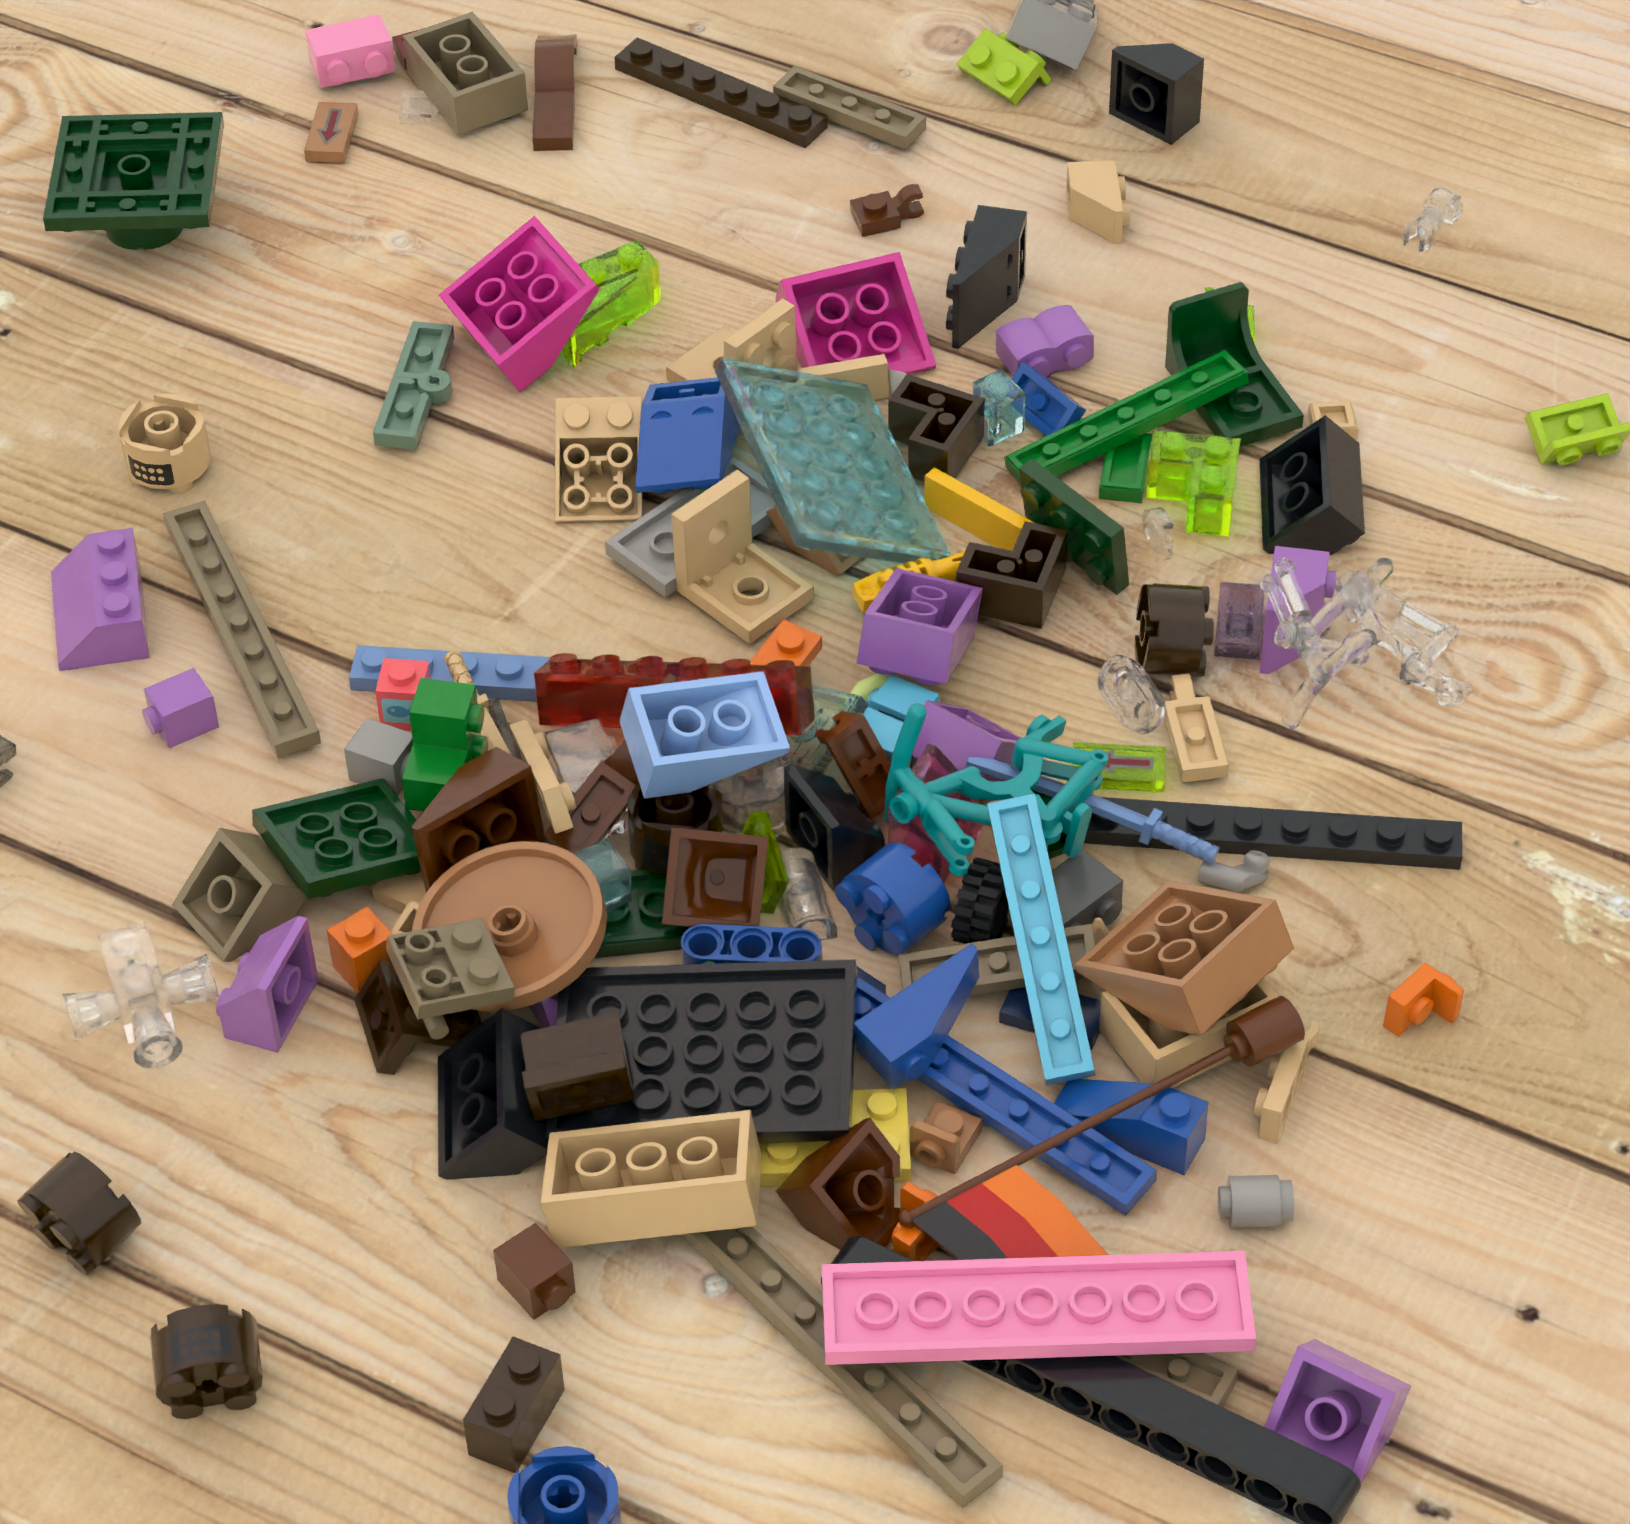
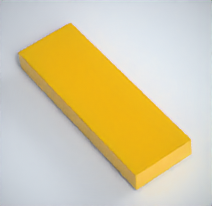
[925,467,1035,551]

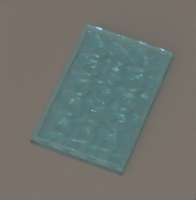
[715,358,951,563]

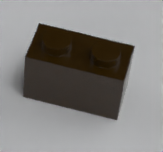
[463,1337,565,1473]

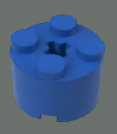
[835,842,950,955]
[507,1446,622,1524]

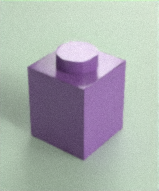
[142,668,219,748]

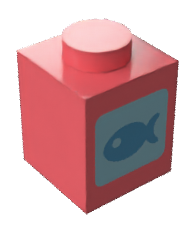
[375,658,431,731]

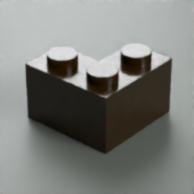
[888,374,985,482]
[956,521,1068,629]

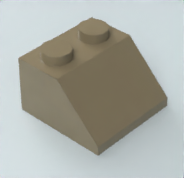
[172,828,307,962]

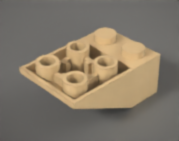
[555,396,643,523]

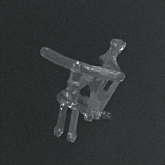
[1259,557,1473,729]

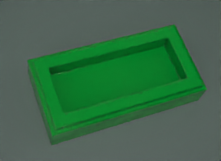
[1099,433,1152,503]

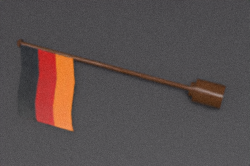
[898,996,1305,1260]

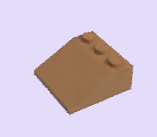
[1074,880,1294,1036]

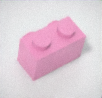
[305,14,395,88]

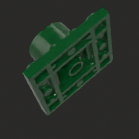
[43,112,224,250]

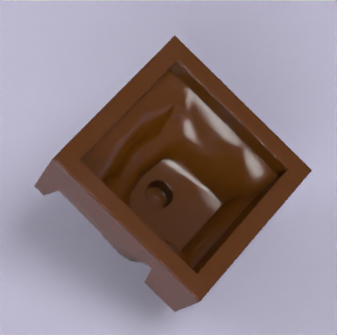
[662,827,768,927]

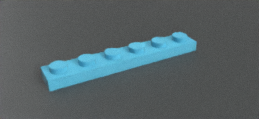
[987,793,1095,1085]

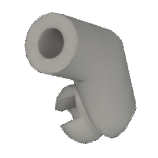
[1198,850,1270,892]

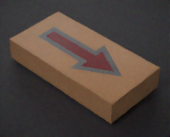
[304,102,359,164]

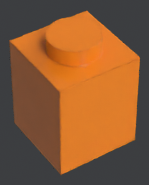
[326,907,393,994]

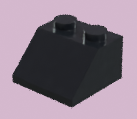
[1109,43,1204,145]
[783,764,885,892]

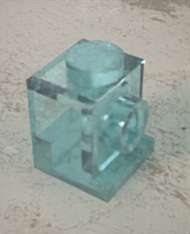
[973,369,1026,447]

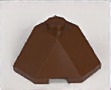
[775,1118,900,1250]

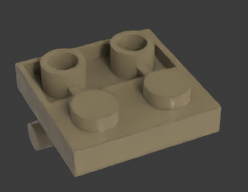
[386,918,515,1039]

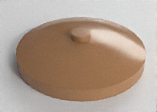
[412,841,607,1012]

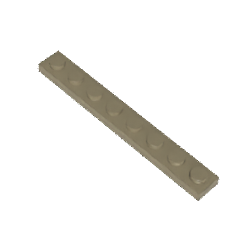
[163,500,321,758]
[685,1227,1003,1508]

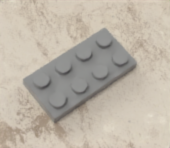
[605,456,787,598]

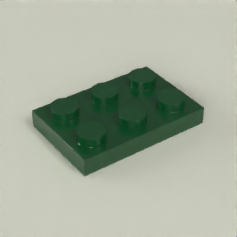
[1019,459,1129,595]

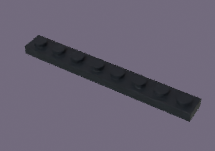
[1084,797,1462,870]

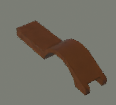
[533,34,577,151]
[543,673,677,863]

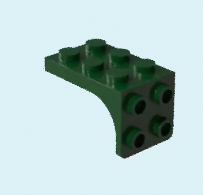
[1165,282,1304,451]

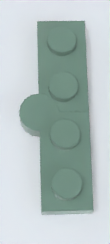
[373,321,455,450]

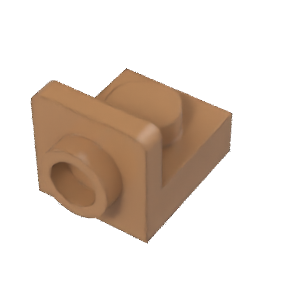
[910,1101,982,1174]

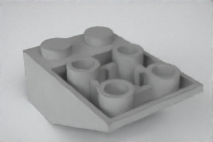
[1006,0,1099,70]

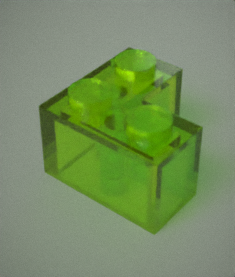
[1147,430,1241,536]

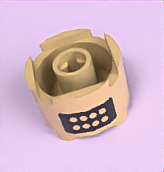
[118,393,211,493]

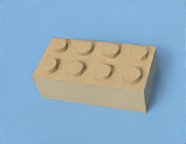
[540,1110,762,1248]

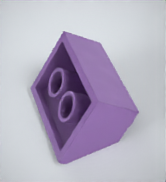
[51,528,149,671]

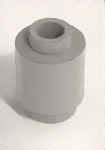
[1218,1175,1294,1228]

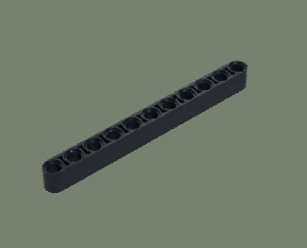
[821,1236,1361,1524]

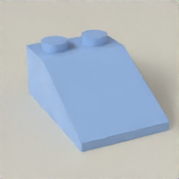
[619,671,790,798]

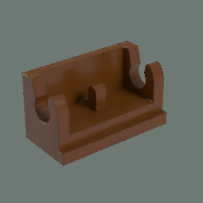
[815,711,891,820]

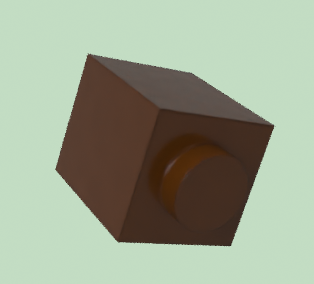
[493,1223,576,1320]

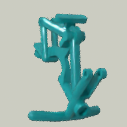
[884,703,1109,876]

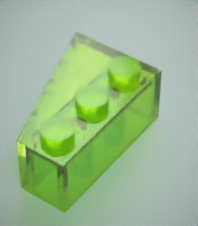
[561,240,661,368]

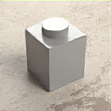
[344,718,413,796]

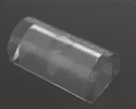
[768,848,837,941]

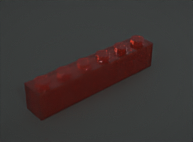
[534,653,815,735]

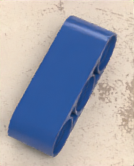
[681,924,823,965]

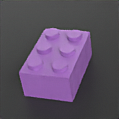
[857,568,983,685]

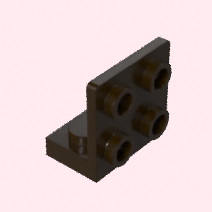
[354,960,481,1075]
[520,1013,635,1121]

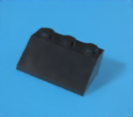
[1259,415,1365,555]
[438,1008,548,1180]

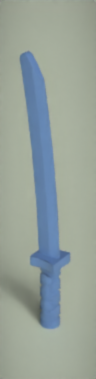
[966,757,1220,864]

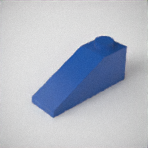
[854,943,979,1090]
[1054,1079,1209,1175]

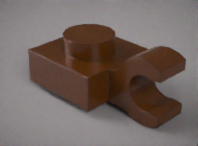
[850,184,924,237]

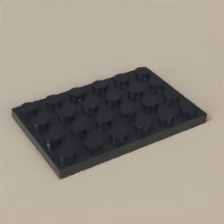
[545,959,858,1143]

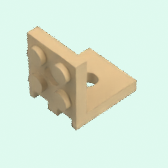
[666,298,797,394]
[671,470,814,644]

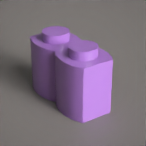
[996,305,1094,377]

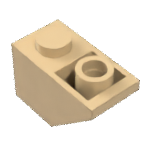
[1066,160,1130,243]

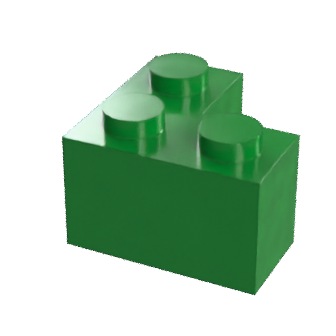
[402,678,488,812]

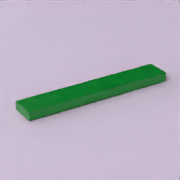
[1004,350,1249,484]

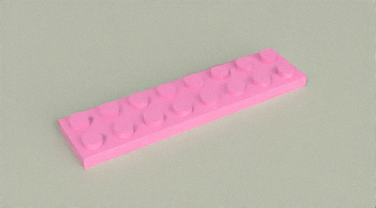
[822,1251,1256,1365]

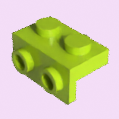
[956,28,1052,106]
[1524,393,1630,465]

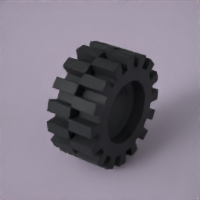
[951,857,1009,944]

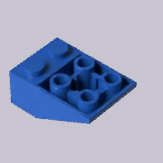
[635,376,743,494]

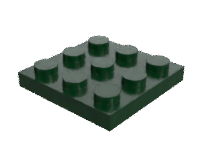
[252,778,421,899]

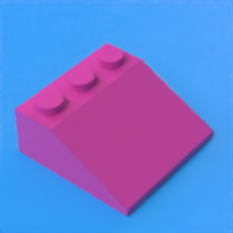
[438,216,600,392]
[775,252,936,375]

